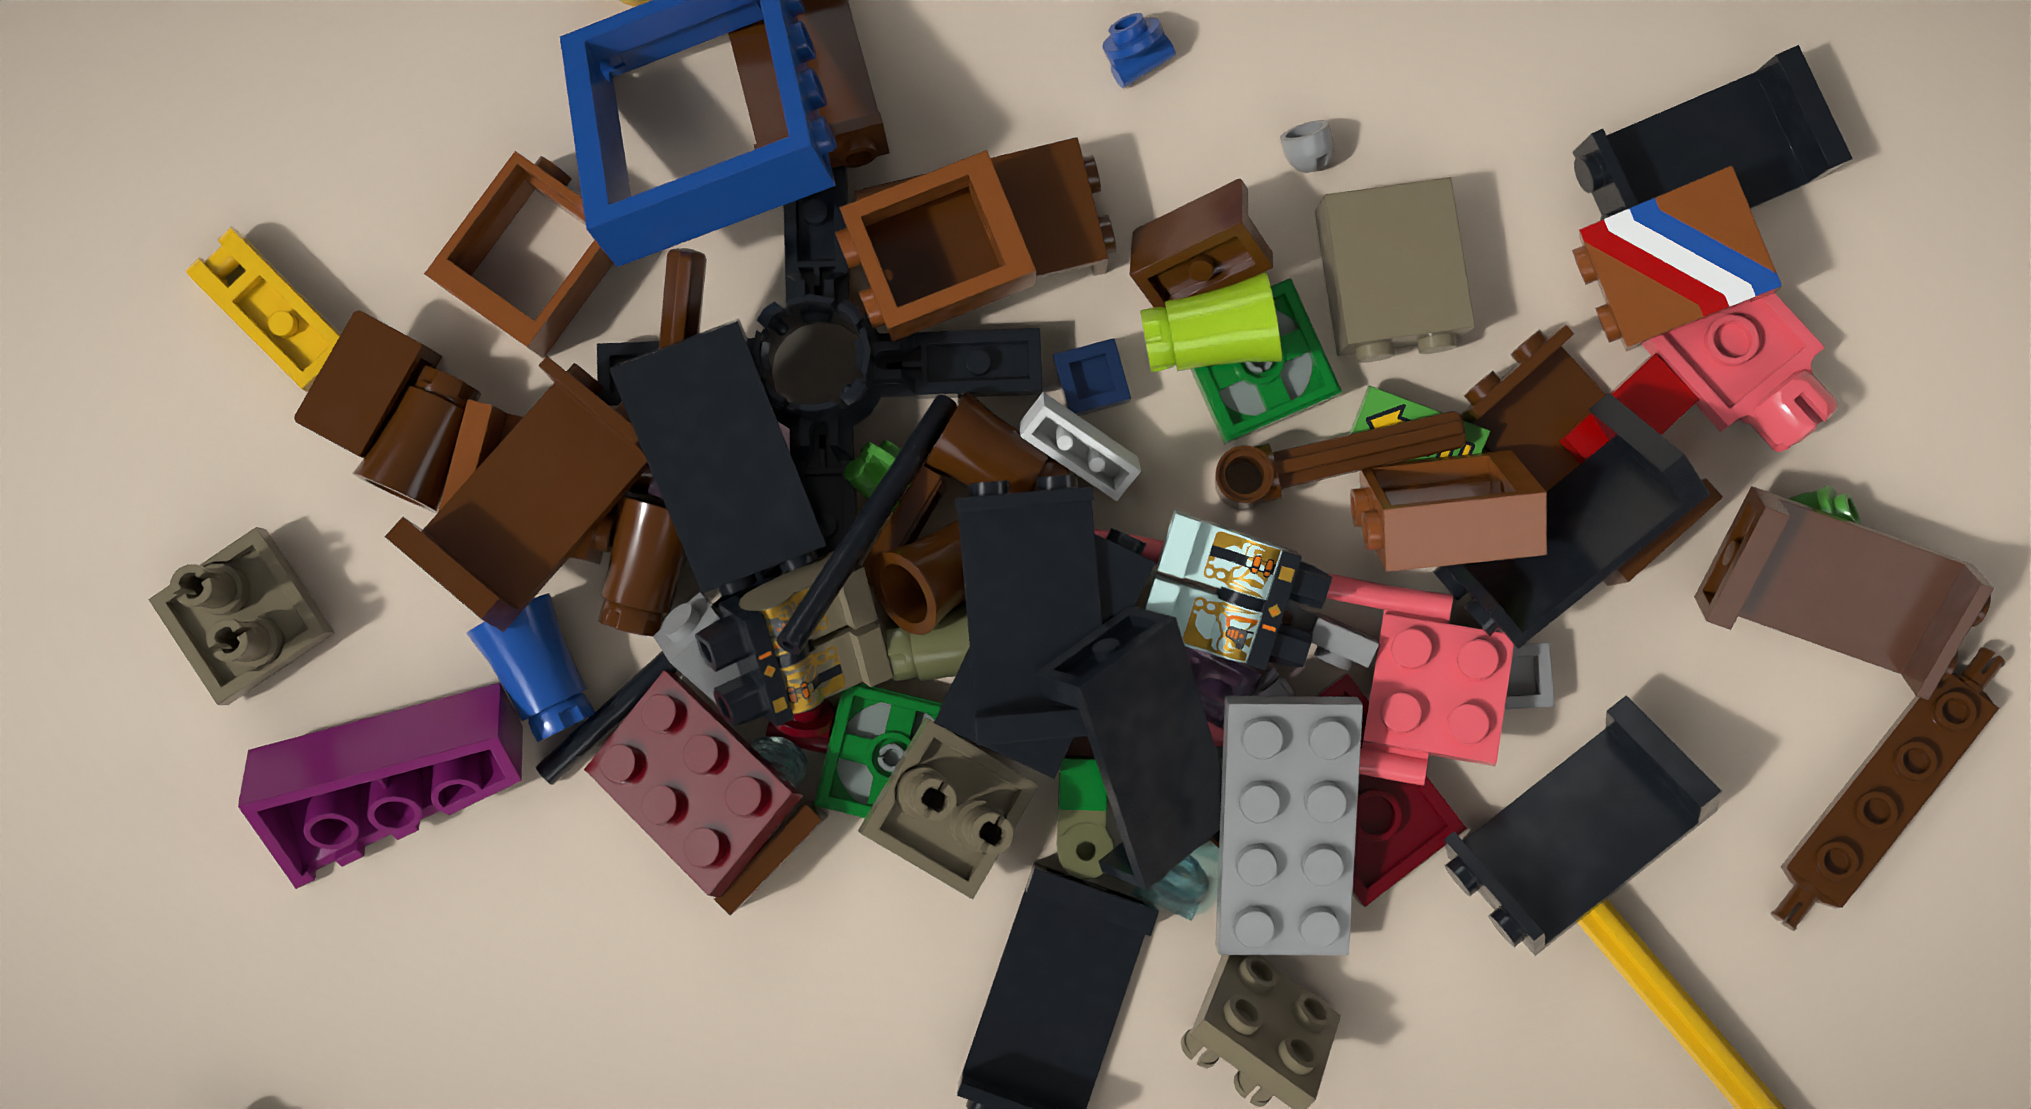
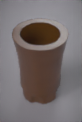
[352,365,481,513]
[924,391,1070,493]
[598,495,687,637]
[871,519,965,635]

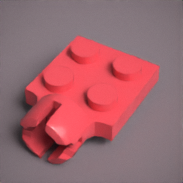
[1640,293,1838,452]

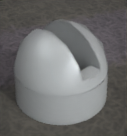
[1280,120,1334,173]

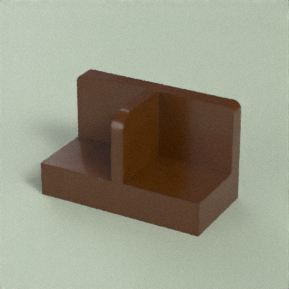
[1129,179,1273,308]
[294,310,443,458]

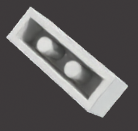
[1020,392,1141,501]

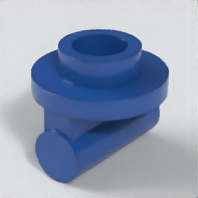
[1102,13,1176,88]

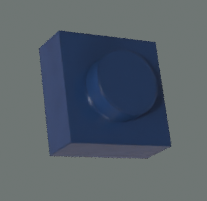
[1053,338,1131,416]

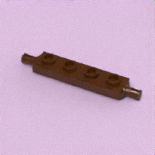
[1770,647,2006,931]

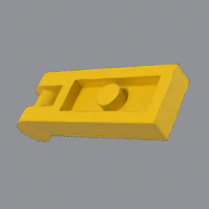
[185,226,341,392]

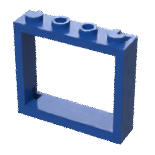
[560,0,837,267]

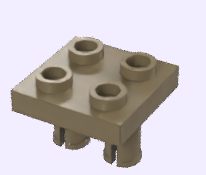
[148,527,335,705]
[858,717,1040,900]
[1181,955,1341,1109]

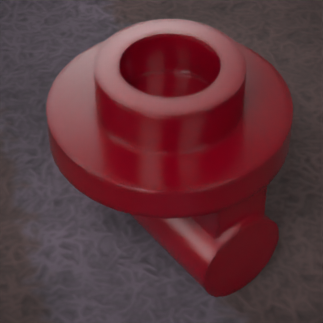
[765,698,835,754]

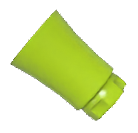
[1140,272,1282,372]

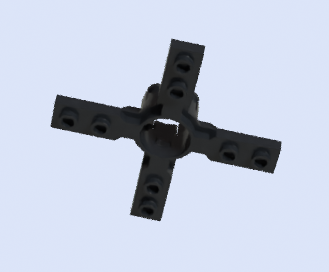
[597,166,1043,564]

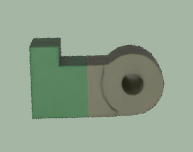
[1056,755,1114,880]

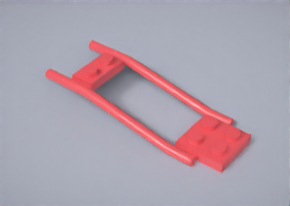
[1094,529,1514,786]

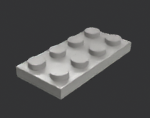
[1215,696,1363,955]

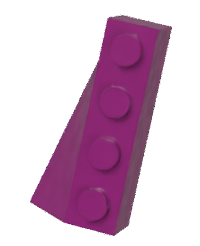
[238,683,523,889]

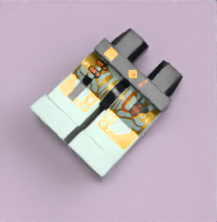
[1143,509,1332,670]

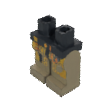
[695,551,894,727]

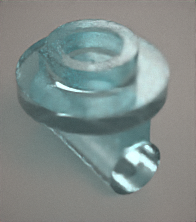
[1132,855,1209,921]

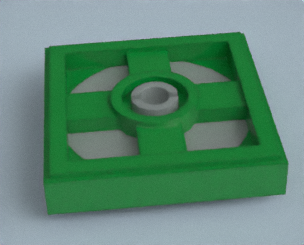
[1191,278,1342,445]
[813,683,963,818]

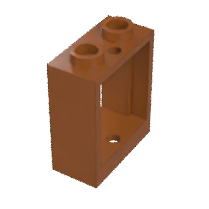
[835,150,1036,342]
[424,151,614,359]
[1350,450,1547,572]

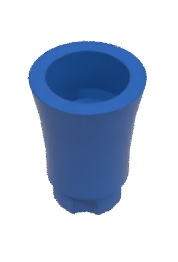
[466,593,595,742]

